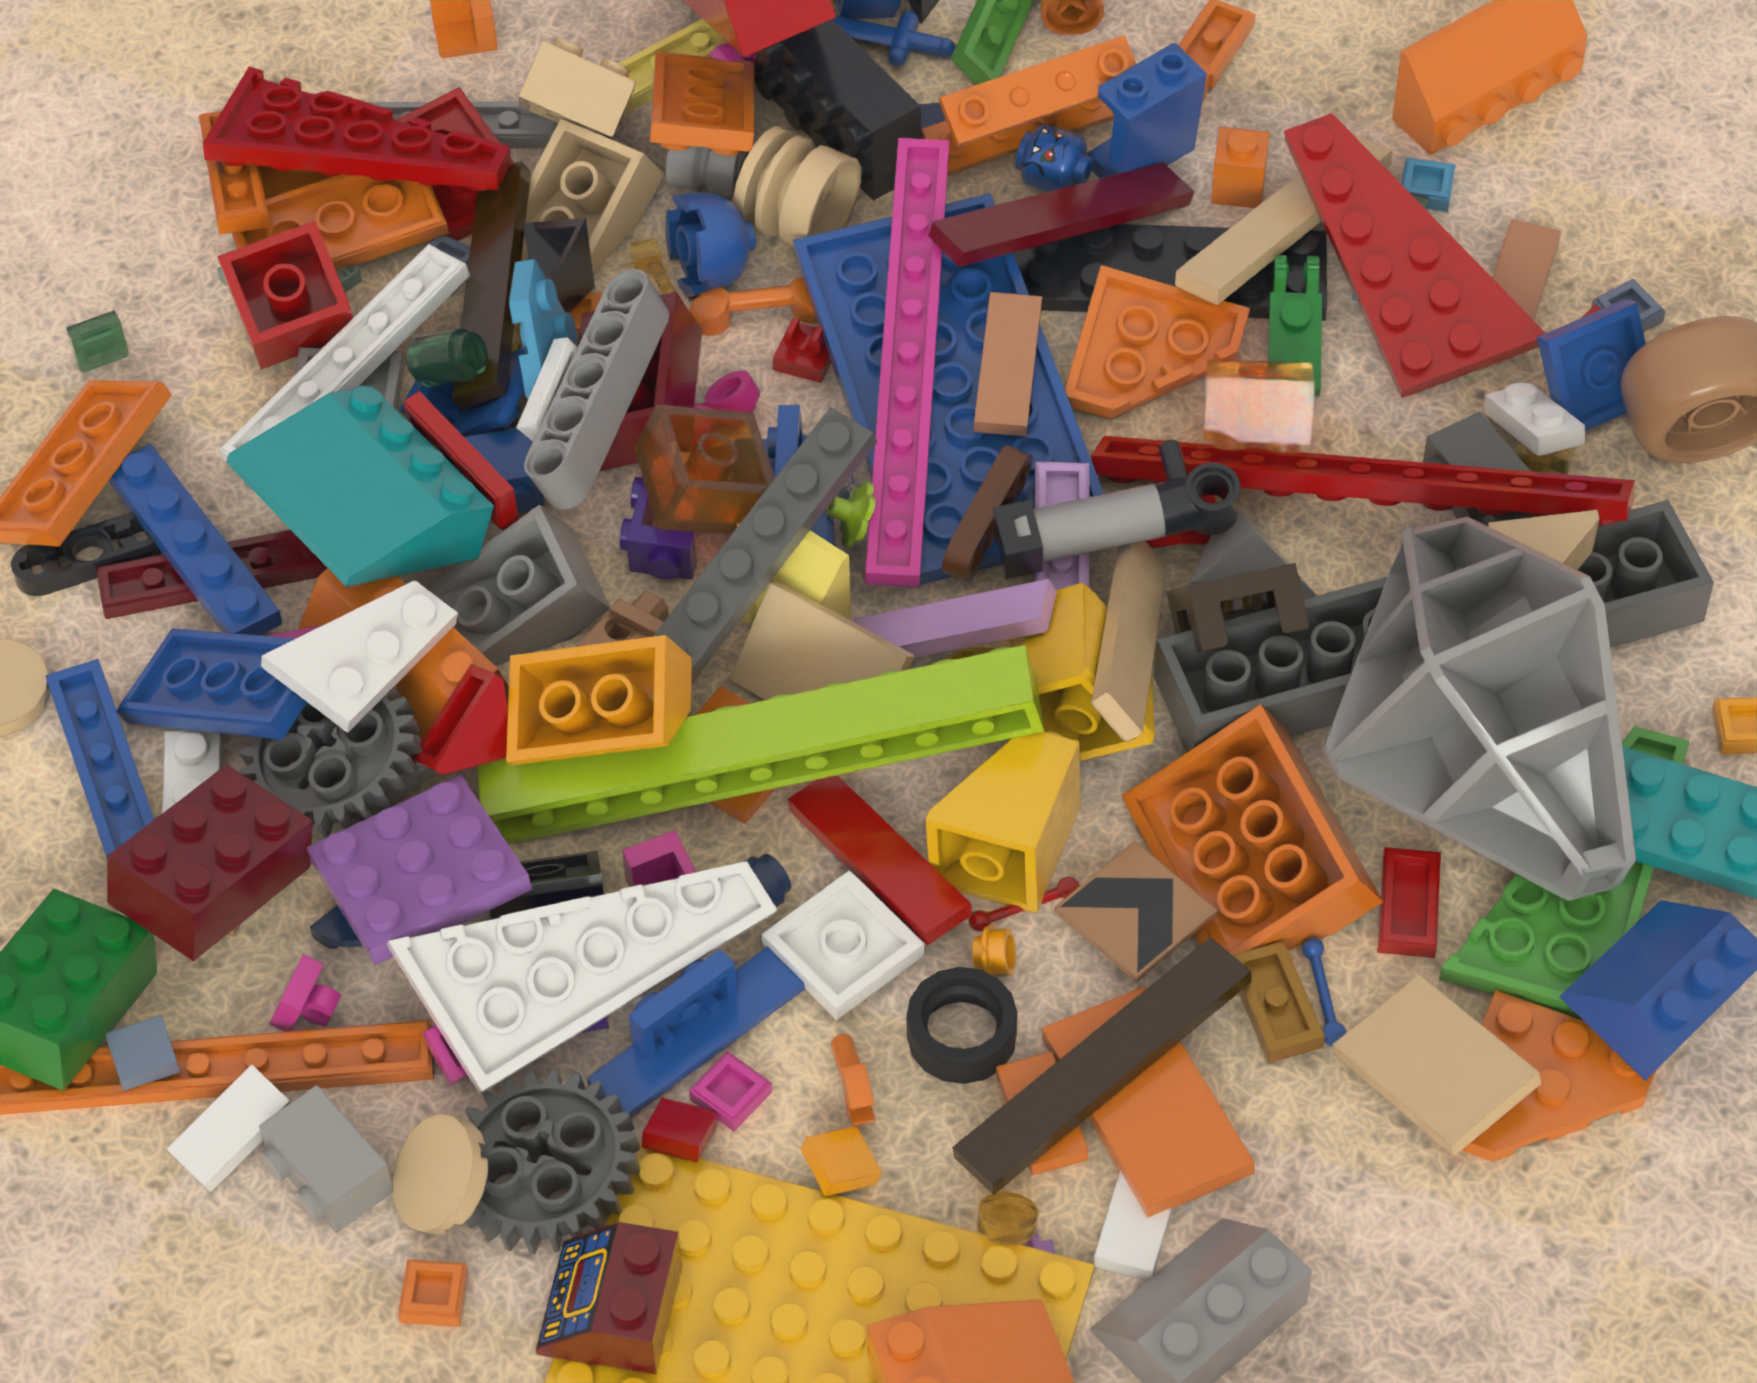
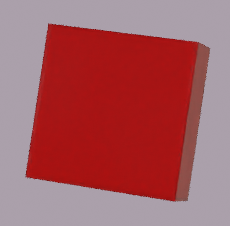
[641,1097,718,1163]

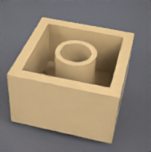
[519,38,636,140]

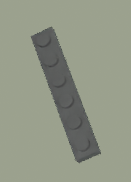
[653,407,877,684]

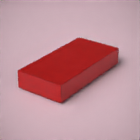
[1377,847,1441,958]

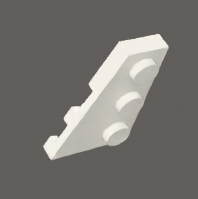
[261,580,458,733]

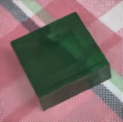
[66,310,129,372]

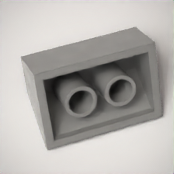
[1091,1218,1312,1383]

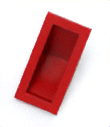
[411,664,508,775]

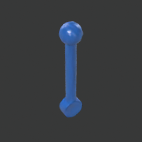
[1302,937,1346,1046]

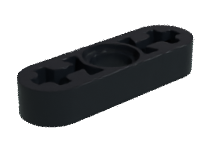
[11,512,162,596]

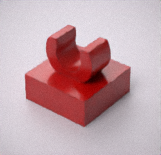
[773,317,832,383]

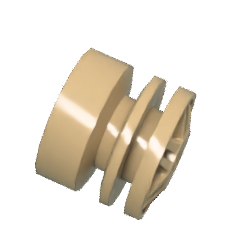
[733,126,861,248]

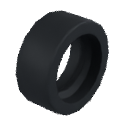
[906,967,1018,1084]

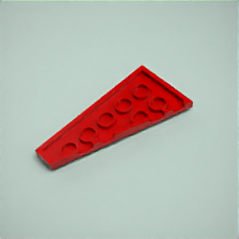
[202,66,511,191]
[1284,113,1545,398]

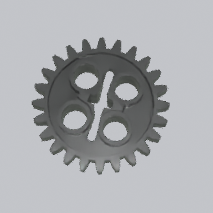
[239,686,422,838]
[465,1069,641,1254]

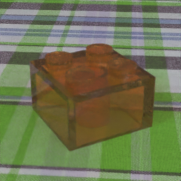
[1204,359,1315,452]
[634,405,775,534]

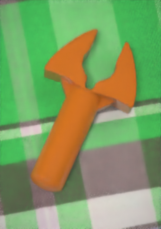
[831,1034,876,1126]

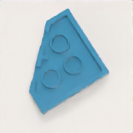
[509,259,579,398]

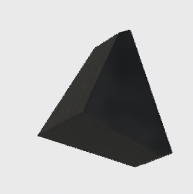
[524,218,595,313]

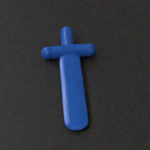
[833,11,956,67]

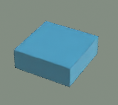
[1401,158,1456,212]

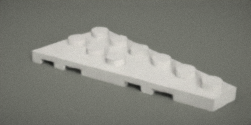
[387,861,777,1094]

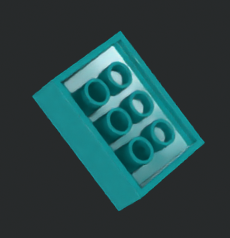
[226,386,494,587]

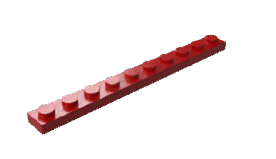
[1091,436,1635,525]

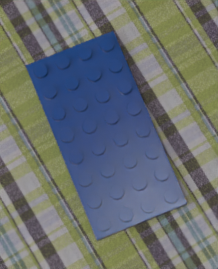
[793,193,1104,588]

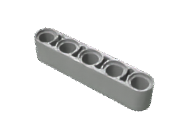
[524,269,670,510]

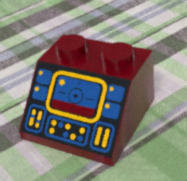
[536,1222,683,1375]

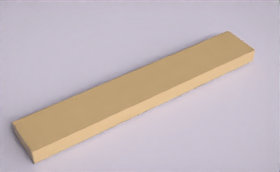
[1175,133,1393,305]
[1091,541,1167,742]

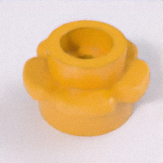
[972,924,1016,978]

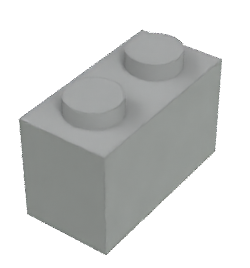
[259,1085,393,1233]

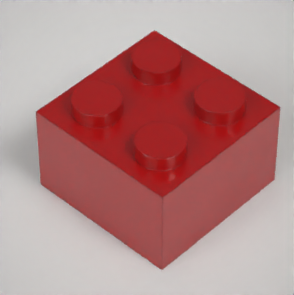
[217,221,354,369]

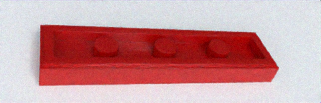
[787,775,973,946]

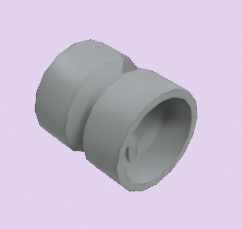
[665,146,749,198]

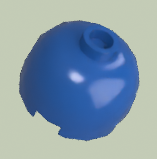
[666,193,756,296]

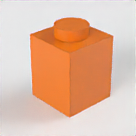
[1211,127,1270,208]

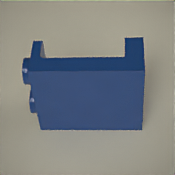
[1087,43,1207,179]

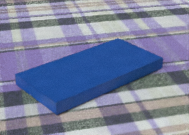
[116,628,307,740]

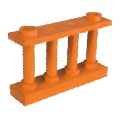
[921,35,1137,176]

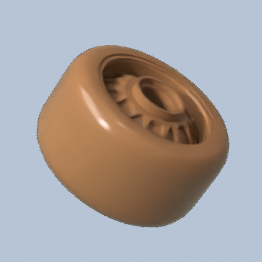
[1620,316,1757,463]

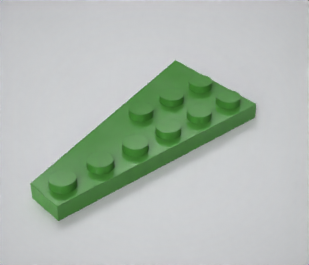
[1439,726,1689,1020]

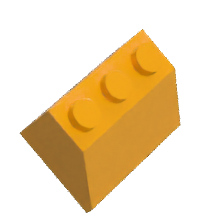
[506,635,692,765]

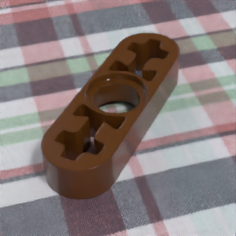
[942,445,1033,582]

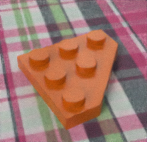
[1065,265,1250,419]
[1461,990,1656,1162]

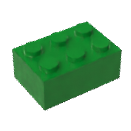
[0,888,157,1091]

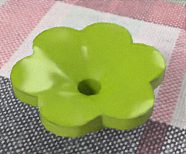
[826,481,876,548]

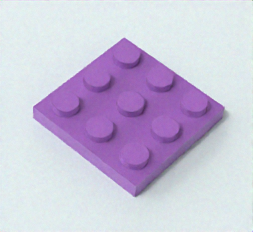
[306,774,533,966]

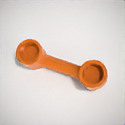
[689,277,818,336]

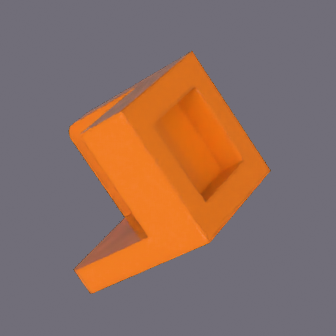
[430,0,498,58]

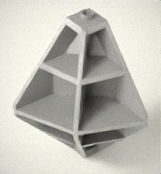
[1323,517,1636,901]

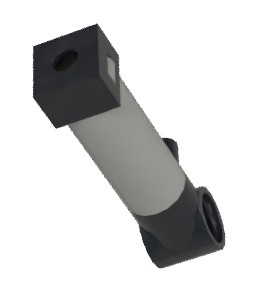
[993,439,1240,579]

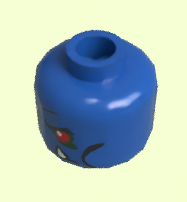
[1015,124,1093,192]

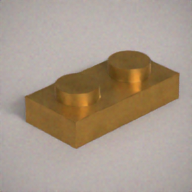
[1233,941,1325,1063]

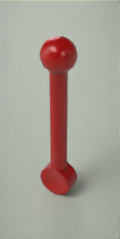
[968,877,1080,931]

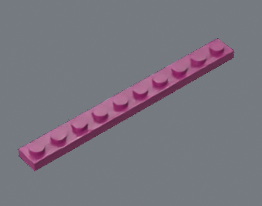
[865,138,949,587]

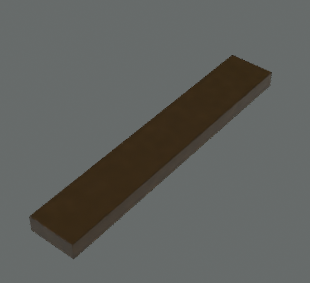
[452,161,531,410]
[952,937,1252,1195]

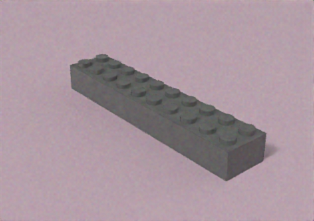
[1154,500,1714,752]

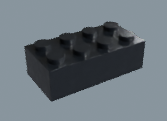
[754,19,921,201]

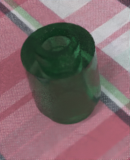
[406,328,488,387]

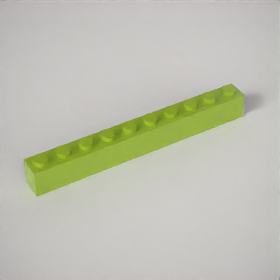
[478,645,1044,844]

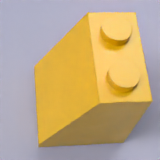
[1022,583,1155,761]
[926,731,1080,913]

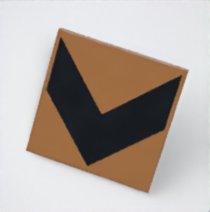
[1054,841,1217,982]

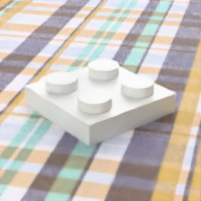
[762,870,924,1021]

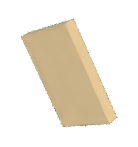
[729,581,915,700]
[1332,974,1542,1157]

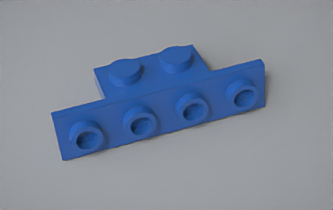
[587,947,805,1117]

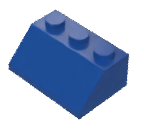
[1560,900,1757,1081]

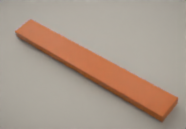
[0,1020,434,1115]

